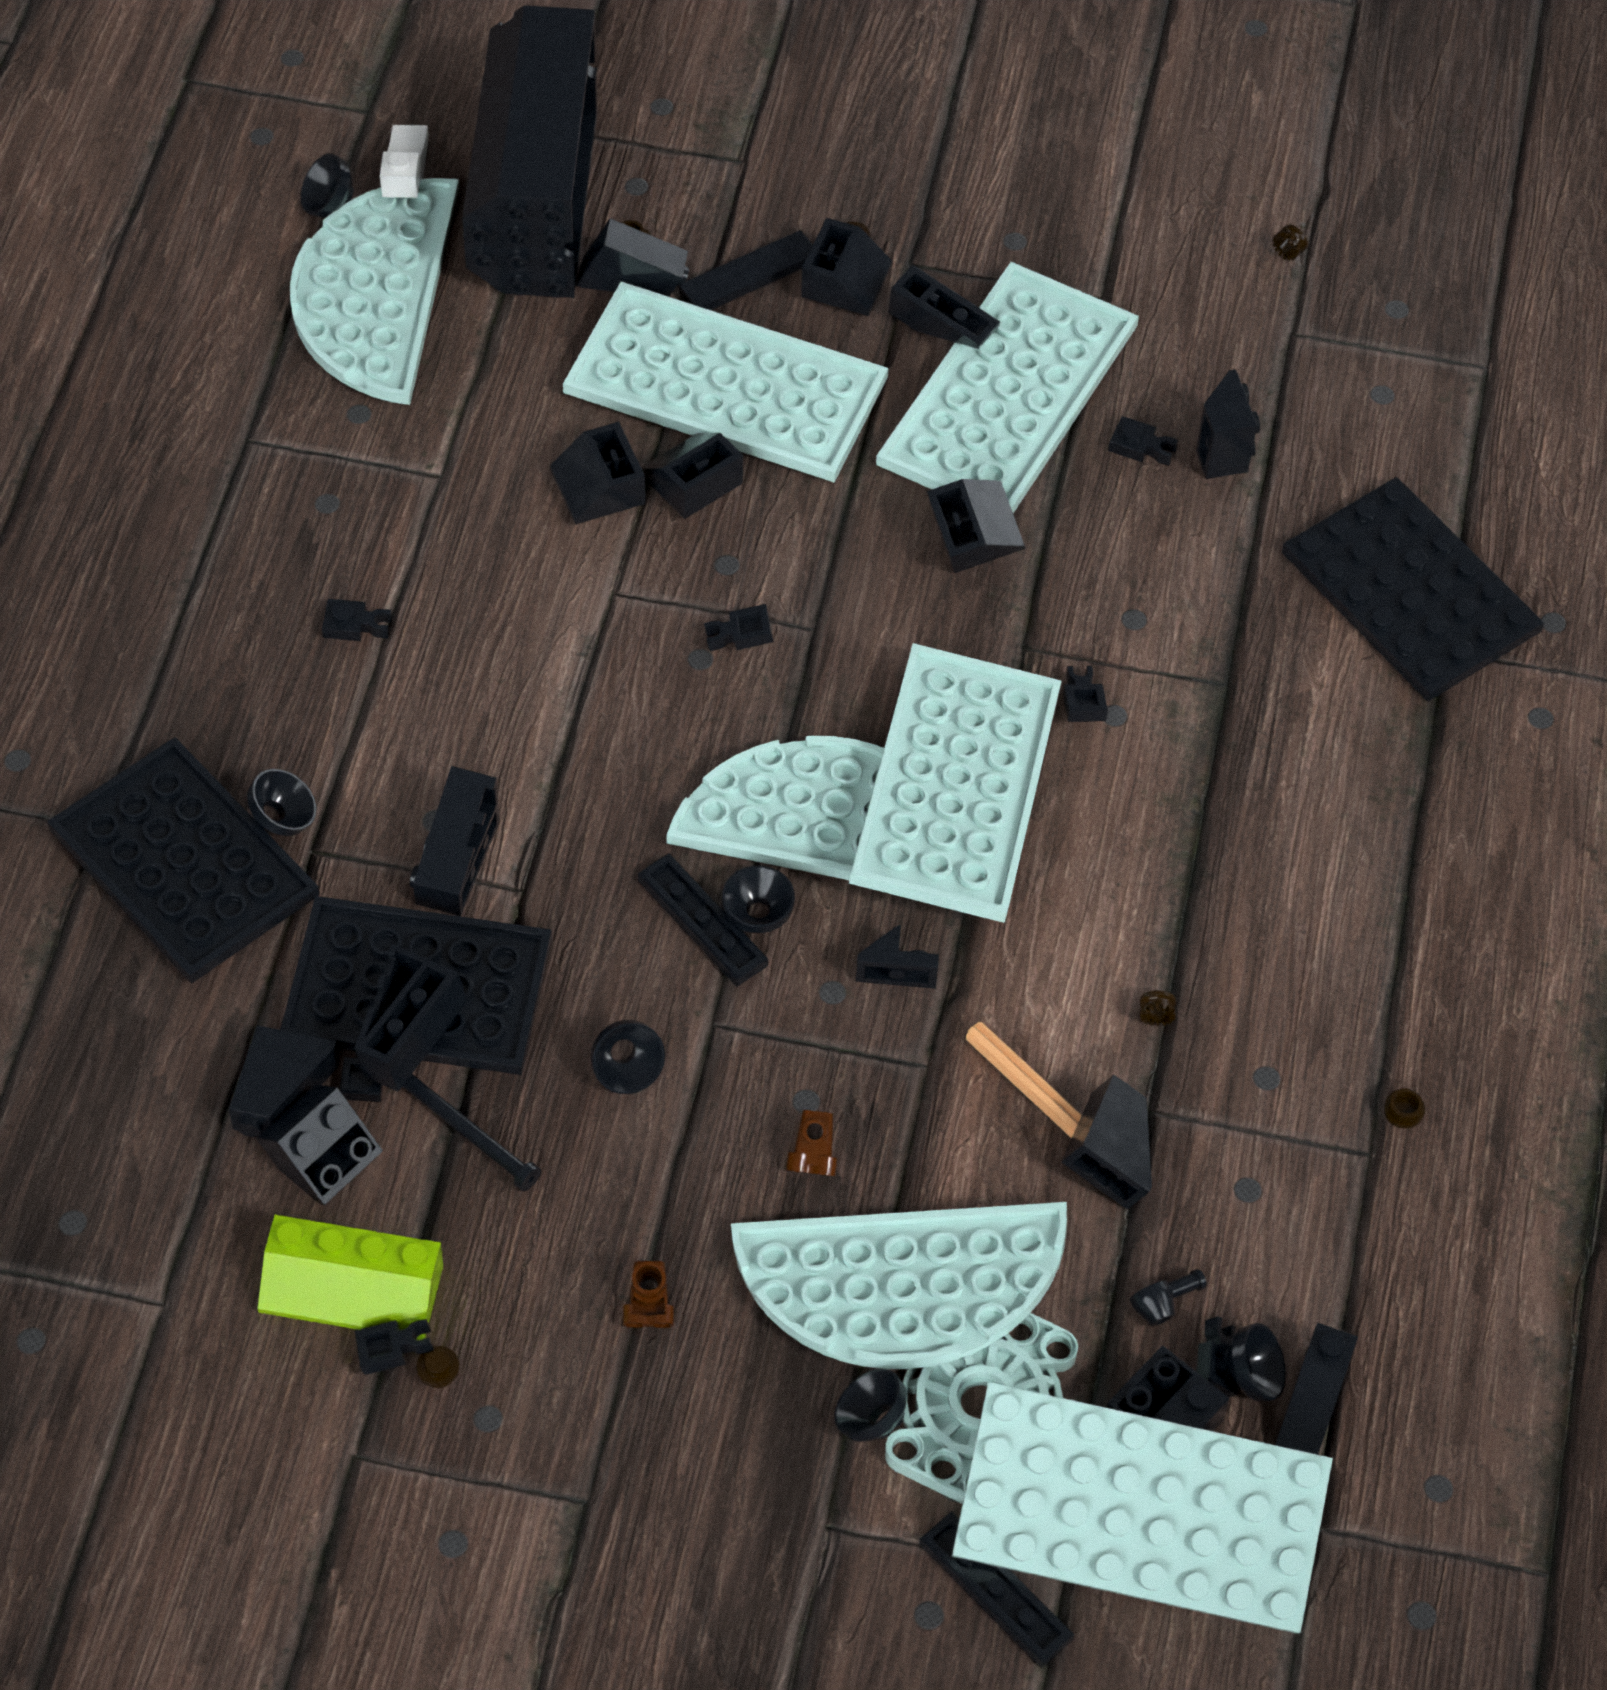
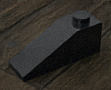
[888,265,1000,349]
[1275,1322,1358,1455]

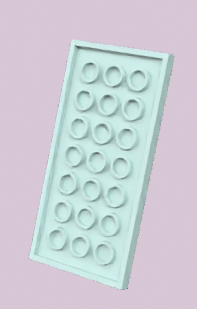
[876,262,1139,513]
[563,282,888,482]
[849,643,1061,923]
[952,1382,1333,1634]

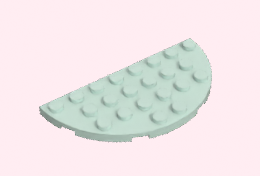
[290,178,459,405]
[667,736,884,880]
[731,1202,1067,1369]

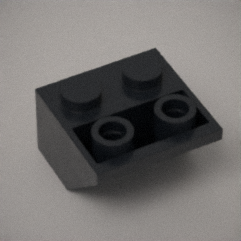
[801,217,892,316]
[1196,369,1260,479]
[550,422,645,525]
[641,432,743,519]
[927,479,1025,573]
[256,1084,383,1205]
[1107,1345,1230,1432]

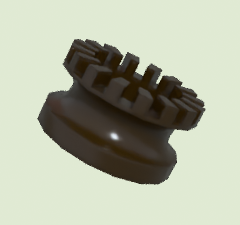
[1272,224,1308,261]
[1140,990,1176,1026]

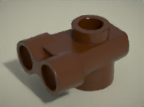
[786,1110,837,1177]
[623,1261,674,1328]

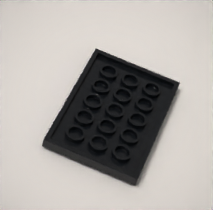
[1282,477,1544,702]
[47,737,320,984]
[280,896,552,1075]

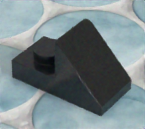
[856,925,939,989]

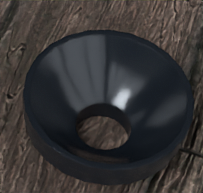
[300,153,354,218]
[247,769,317,836]
[722,866,795,933]
[590,1020,665,1094]
[1224,1323,1286,1402]
[834,1369,907,1442]

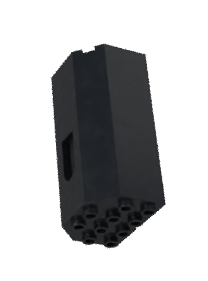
[462,5,598,298]

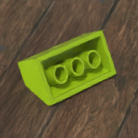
[258,1215,443,1340]

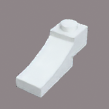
[380,125,429,198]

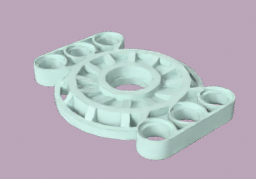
[885,1313,1078,1504]

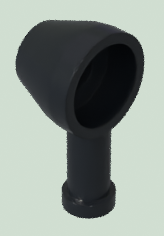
[1129,1269,1207,1327]

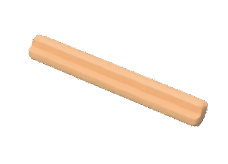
[966,1022,1082,1139]

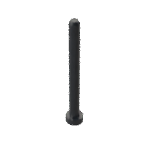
[402,1074,541,1192]

